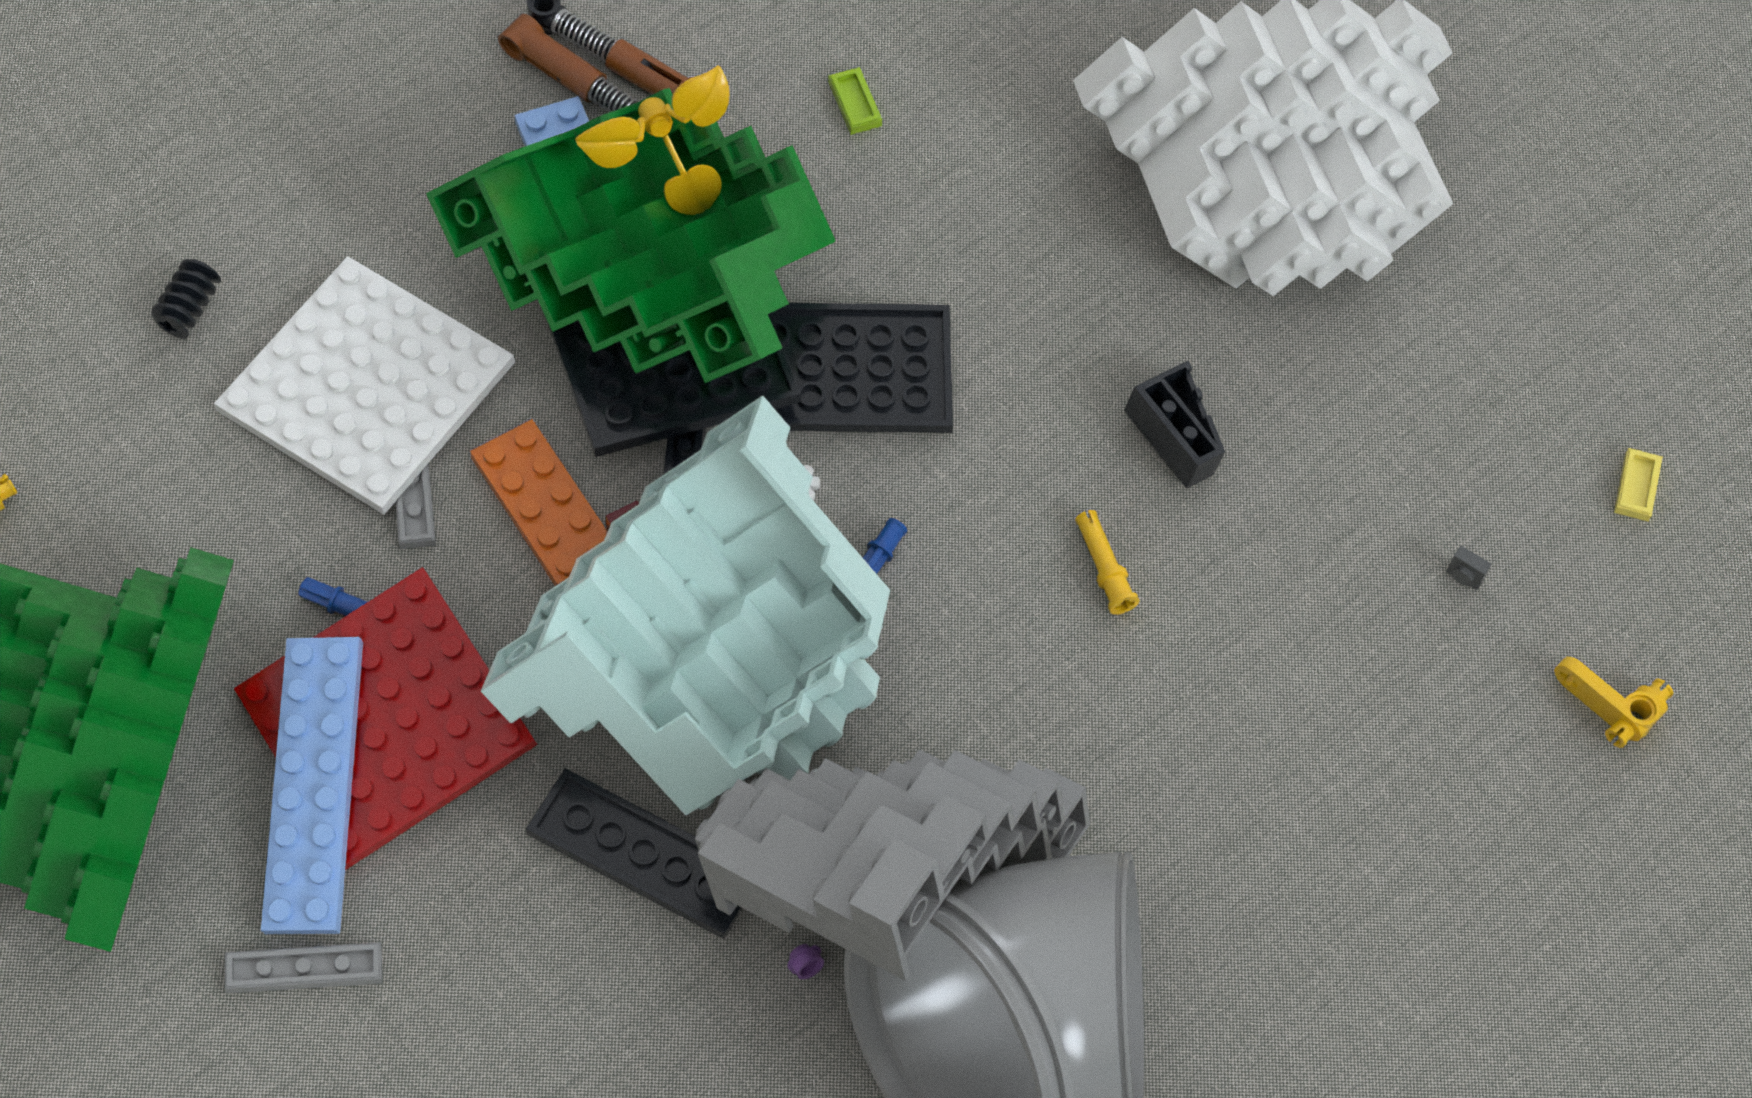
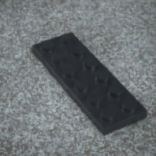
[526,768,743,939]

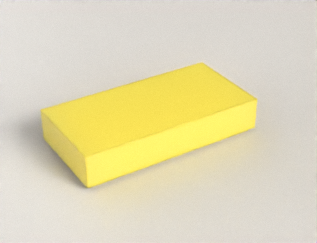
[1614,448,1663,522]

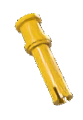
[1075,510,1140,615]

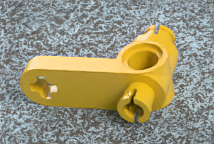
[1554,656,1674,748]

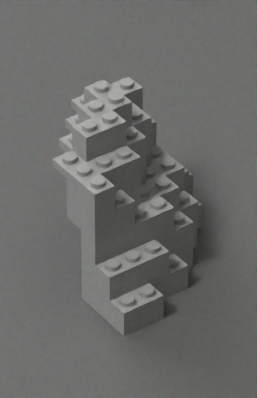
[695,749,1090,981]

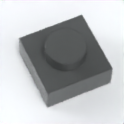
[1446,546,1492,590]

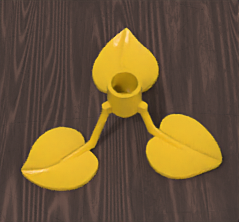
[575,65,730,215]

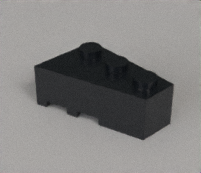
[1124,360,1225,489]

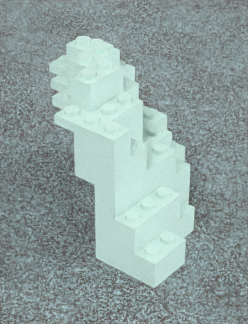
[481,395,890,815]

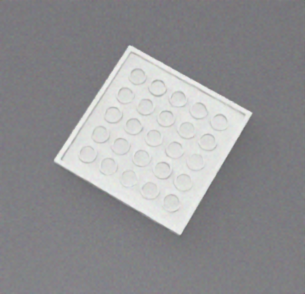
[214,256,515,515]

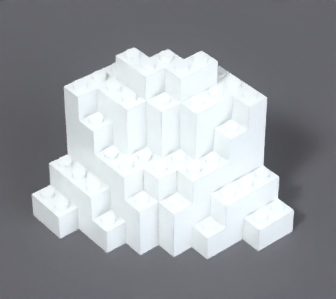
[1073,0,1453,296]

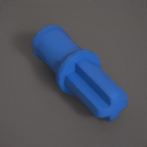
[862,518,907,574]
[298,577,369,616]

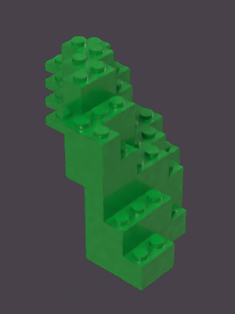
[426,88,836,383]
[0,547,234,952]

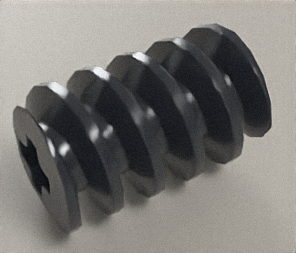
[151,259,222,339]

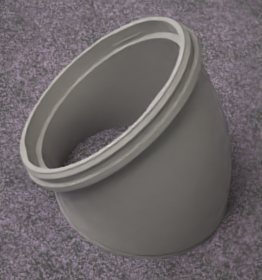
[844,852,1144,1098]

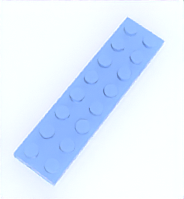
[261,637,363,934]

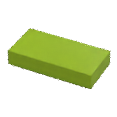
[828,67,883,135]

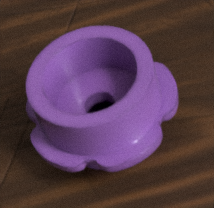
[787,944,824,980]

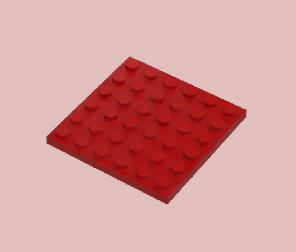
[234,567,538,870]

